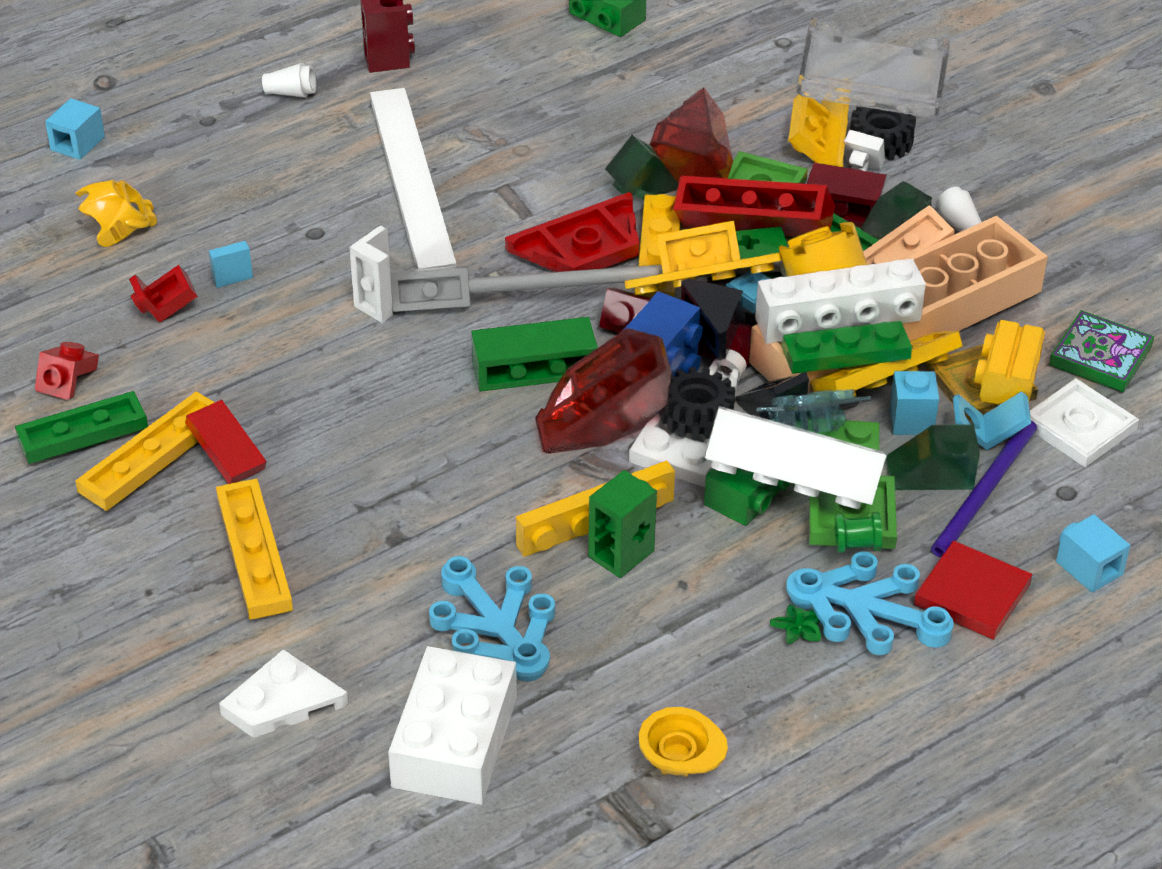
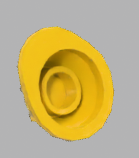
[638,707,728,777]

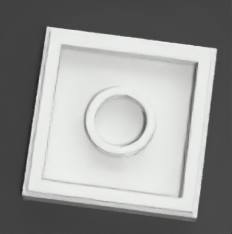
[1030,378,1139,467]

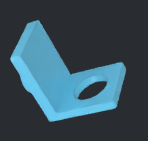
[953,391,1031,450]

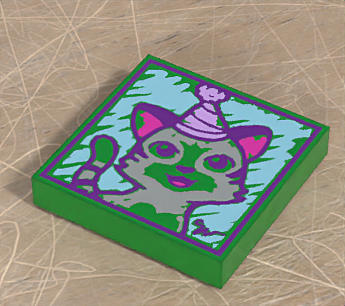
[1049,310,1155,392]

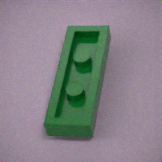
[782,321,912,374]
[15,391,148,464]

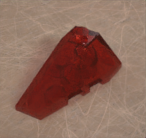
[649,87,733,183]

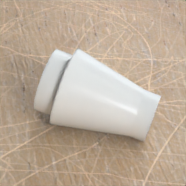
[262,63,316,98]
[936,187,981,232]

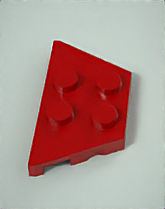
[505,192,639,272]

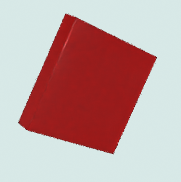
[914,540,1033,640]

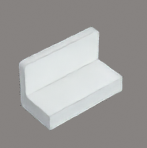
[349,226,393,323]

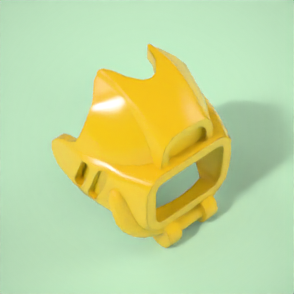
[75,180,157,247]

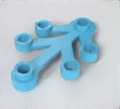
[786,552,953,655]
[429,556,555,681]

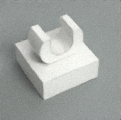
[844,130,885,171]

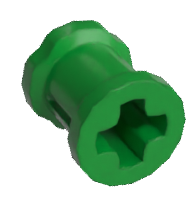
[834,512,882,554]

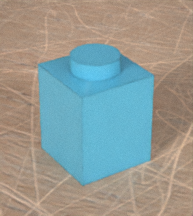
[45,98,105,160]
[890,371,939,435]
[1056,514,1131,593]

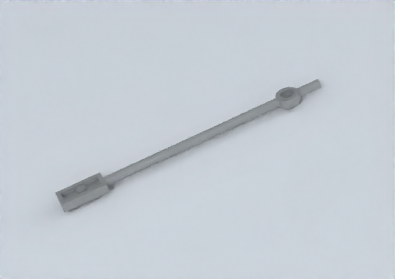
[390,245,789,312]

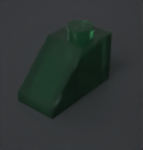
[605,135,690,200]
[860,181,933,240]
[886,424,980,490]

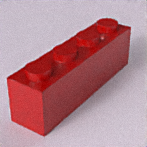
[673,175,835,237]

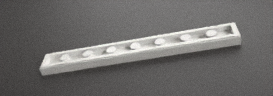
[370,88,456,269]

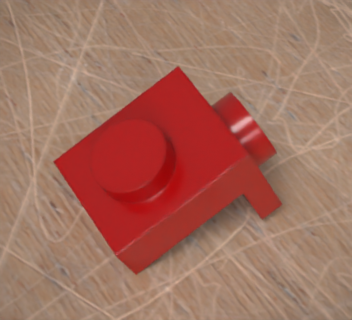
[129,265,198,323]
[35,342,99,400]

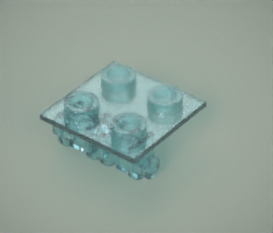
[757,389,871,433]

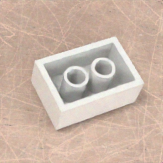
[388,646,517,805]

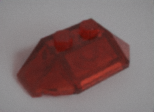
[535,328,672,454]

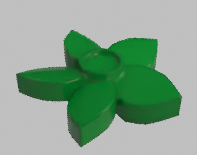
[770,604,821,645]

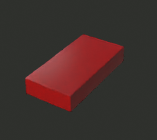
[185,399,267,484]

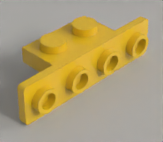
[788,79,851,167]
[624,221,782,295]

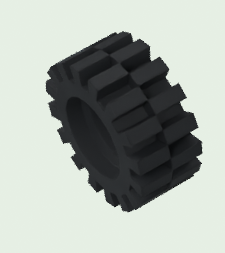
[850,99,916,161]
[659,367,735,440]

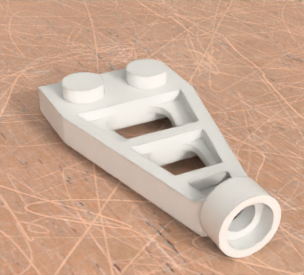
[629,350,747,487]

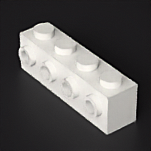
[755,258,926,344]
[705,406,886,509]

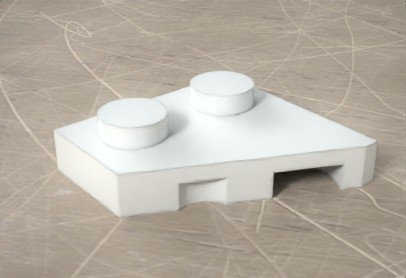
[219,650,348,738]

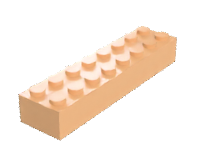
[749,216,1048,400]

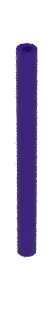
[931,421,1037,558]

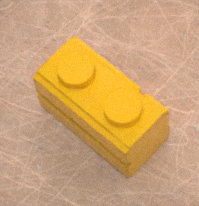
[974,320,1045,405]

